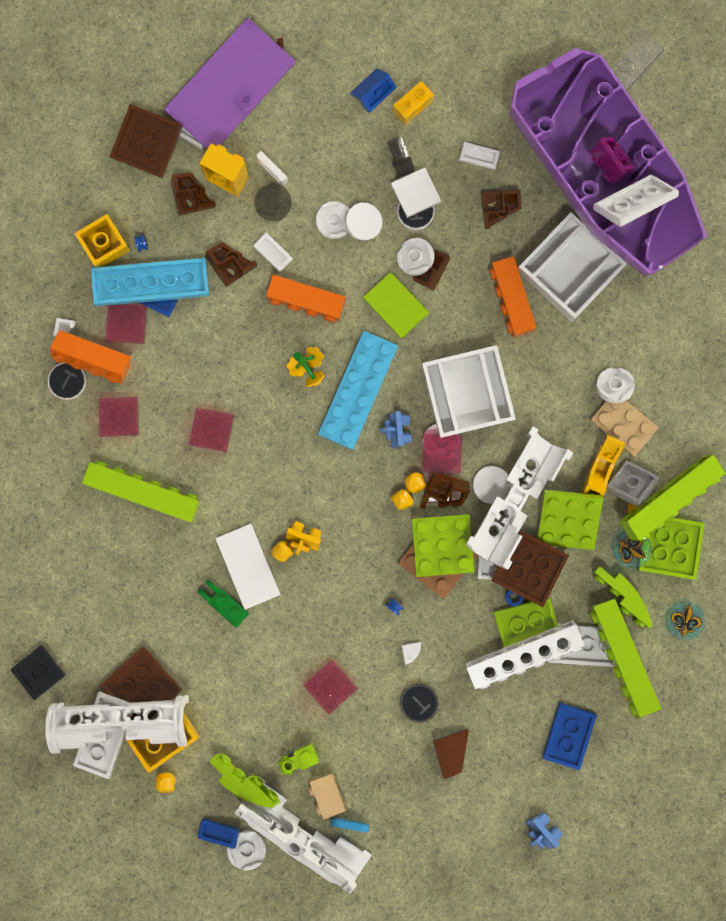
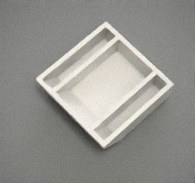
[518,213,627,323]
[421,345,516,438]

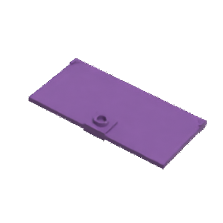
[164,17,296,149]

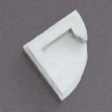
[53,318,76,337]
[401,642,421,665]

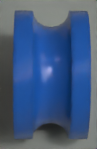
[134,233,148,252]
[505,591,523,606]
[385,598,404,616]

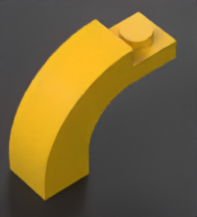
[581,435,625,496]

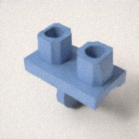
[380,411,412,448]
[525,813,563,849]

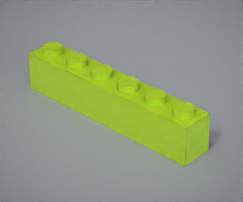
[619,454,726,541]
[82,460,200,523]
[590,599,662,719]

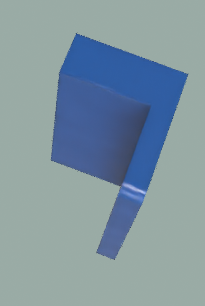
[350,69,397,113]

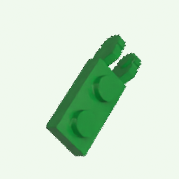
[197,579,250,628]

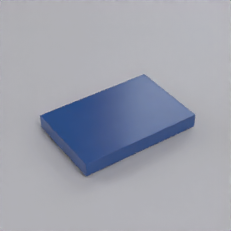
[542,702,597,771]

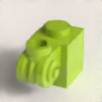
[277,742,320,775]

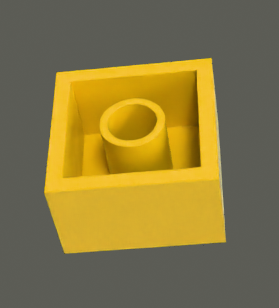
[74,214,130,267]

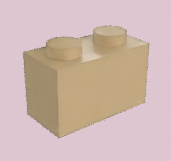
[308,772,346,820]

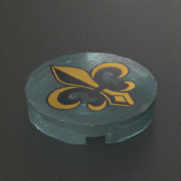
[613,532,652,568]
[666,602,705,640]

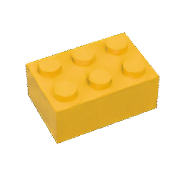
[200,143,249,197]
[126,713,200,773]

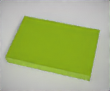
[363,272,429,339]
[494,597,558,648]

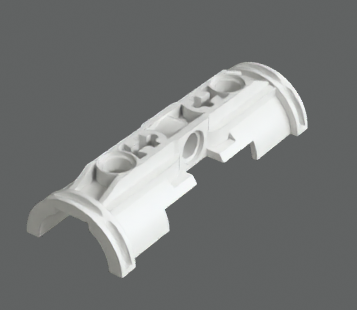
[465,426,573,569]
[46,695,189,754]
[234,777,372,894]

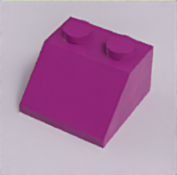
[590,137,635,183]

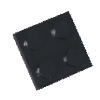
[10,645,66,700]

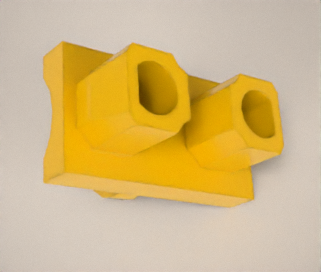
[285,521,321,556]

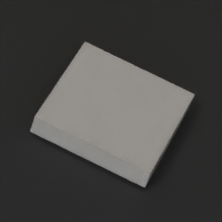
[606,460,660,508]

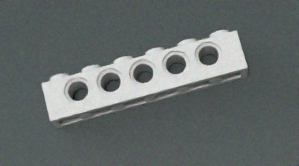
[465,620,585,689]

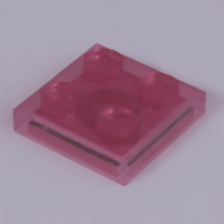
[106,304,147,344]
[99,397,139,437]
[189,408,235,453]
[422,434,462,474]
[303,659,358,715]

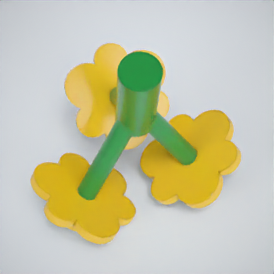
[286,347,324,387]

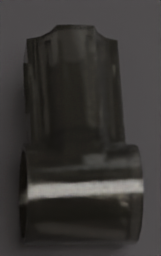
[387,137,415,178]

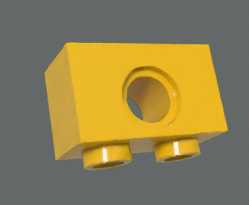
[393,81,434,125]

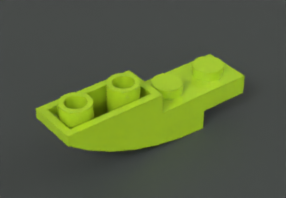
[592,566,653,629]
[209,753,281,808]

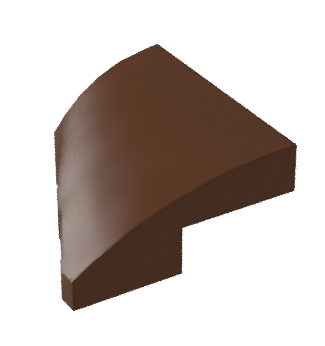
[171,173,216,216]
[481,189,522,229]
[205,242,258,287]
[413,249,451,291]
[420,472,470,509]
[432,729,469,779]

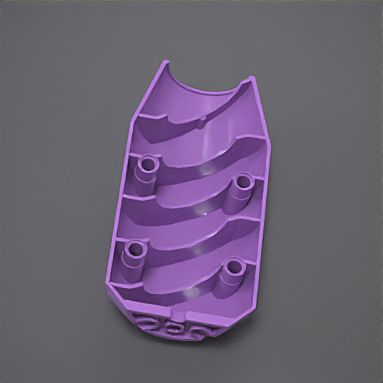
[509,48,707,278]

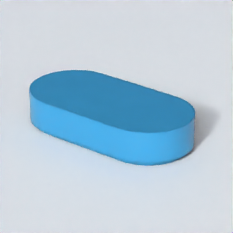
[330,818,369,833]

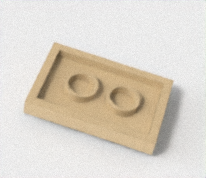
[590,401,659,457]

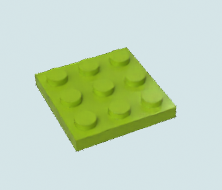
[537,490,603,550]
[411,514,474,577]
[638,518,705,580]

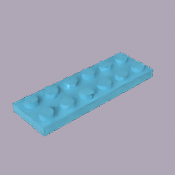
[91,258,209,307]
[318,331,398,450]

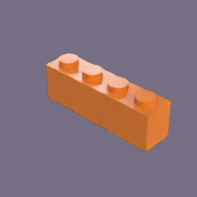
[489,256,537,338]
[266,275,346,323]
[50,330,131,384]

